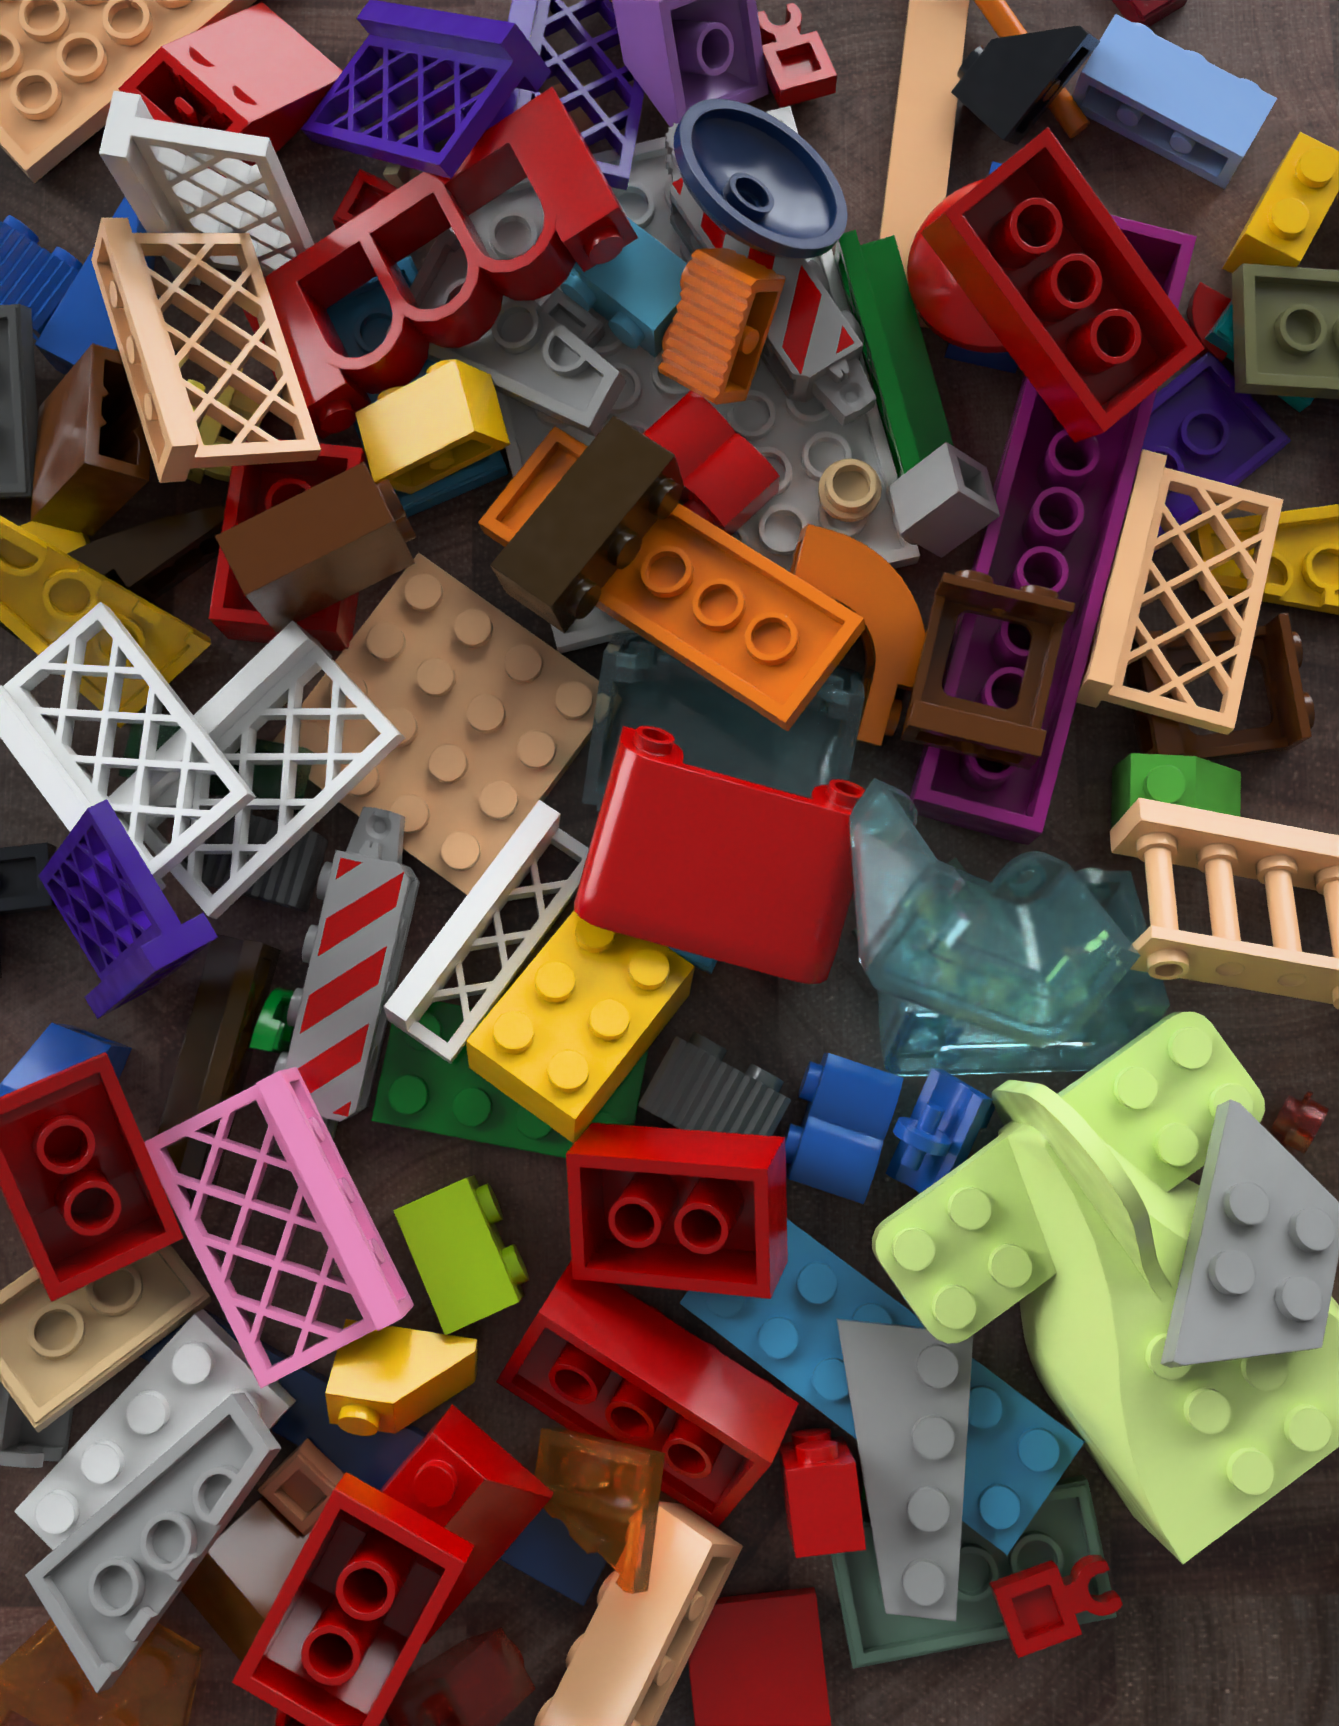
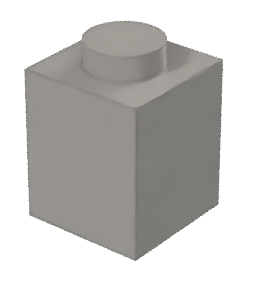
[889,442,1000,558]

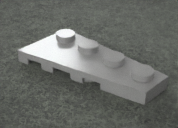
[385,229,627,437]
[836,1318,973,1621]

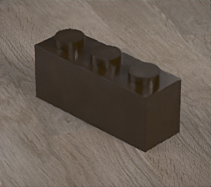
[490,416,684,634]

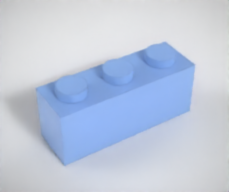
[1072,14,1277,189]

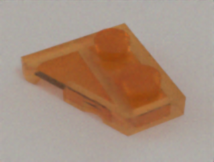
[535,1427,665,1594]

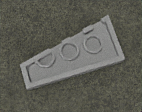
[25,1393,281,1693]

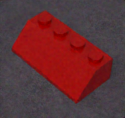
[496,1260,799,1527]

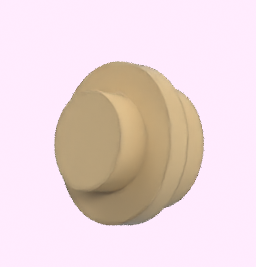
[818,459,882,522]

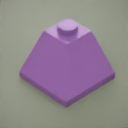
[612,0,769,127]

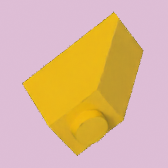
[325,1319,477,1436]

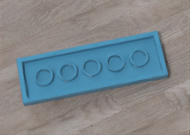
[680,1218,1085,1555]

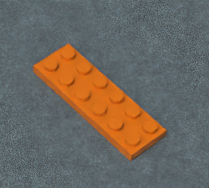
[478,426,865,732]

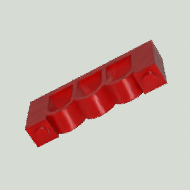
[242,86,638,439]

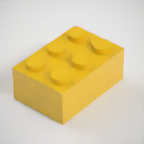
[466,911,695,1144]

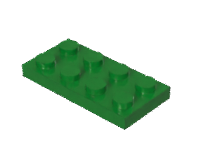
[371,1001,649,1158]

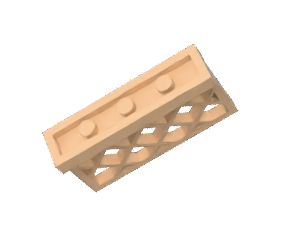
[91,218,321,483]
[1076,449,1283,735]

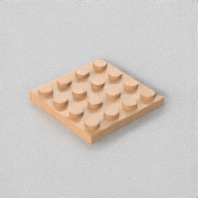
[267,552,619,895]

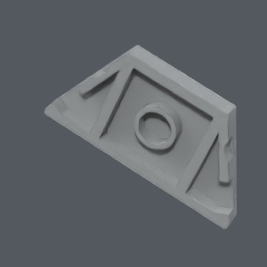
[1161,1099,1339,1368]

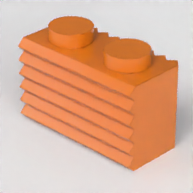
[658,248,786,405]

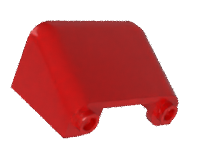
[574,726,876,984]

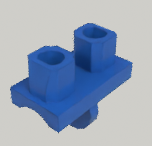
[885,1068,995,1193]

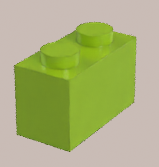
[393,1175,529,1335]

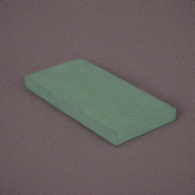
[830,1475,1117,1669]

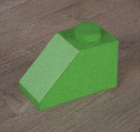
[1111,753,1241,829]

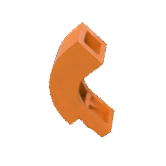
[789,524,925,746]

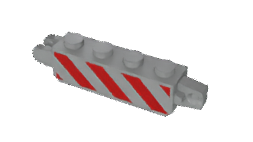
[665,123,876,426]
[273,807,420,1139]

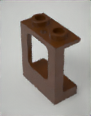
[901,570,1075,770]
[1126,613,1315,761]

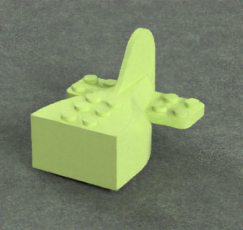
[872,1012,1339,1564]

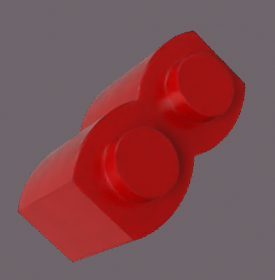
[643,390,780,536]

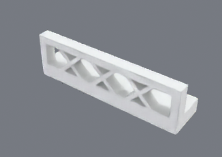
[384,800,589,1064]

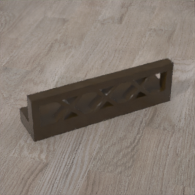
[157,934,281,1201]

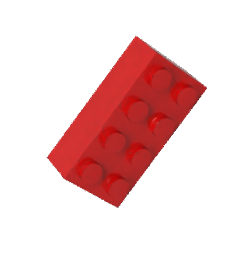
[921,127,1205,443]

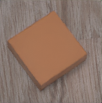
[257,1438,345,1536]

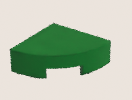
[250,987,294,1053]

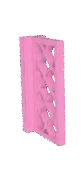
[144,1067,414,1388]

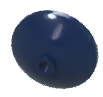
[673,99,848,259]

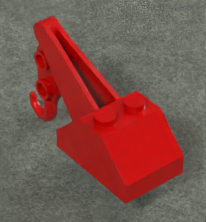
[232,1472,475,1726]

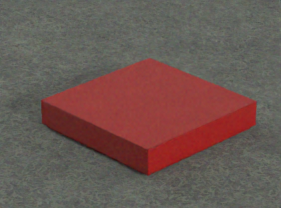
[688,1587,831,1726]

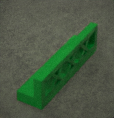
[834,229,954,478]

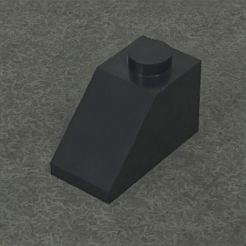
[951,25,1100,145]

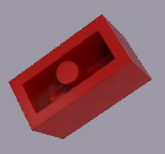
[778,1428,866,1558]

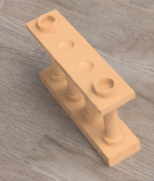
[1109,798,1339,1010]

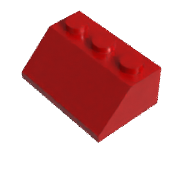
[379,1404,554,1644]

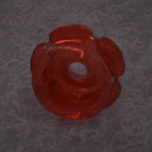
[1271,1091,1329,1154]

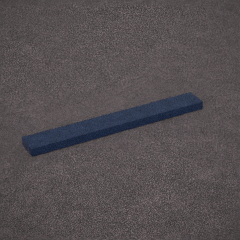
[139,1308,617,1606]

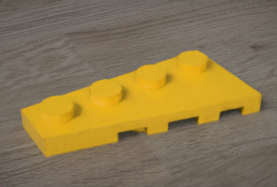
[0,515,211,728]

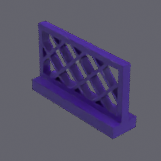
[301,0,551,179]
[486,0,644,191]
[39,799,218,1019]

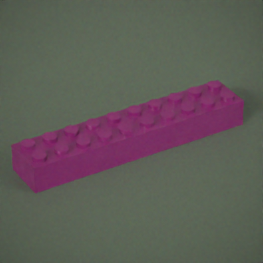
[906,215,1197,845]

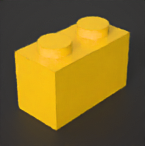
[1222,132,1339,273]
[355,359,510,494]

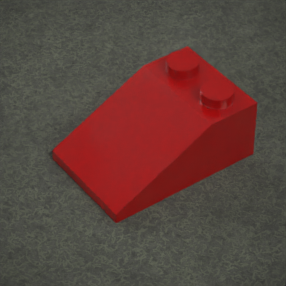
[0,1052,184,1302]

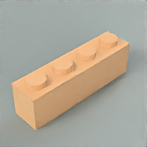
[534,1500,743,1726]

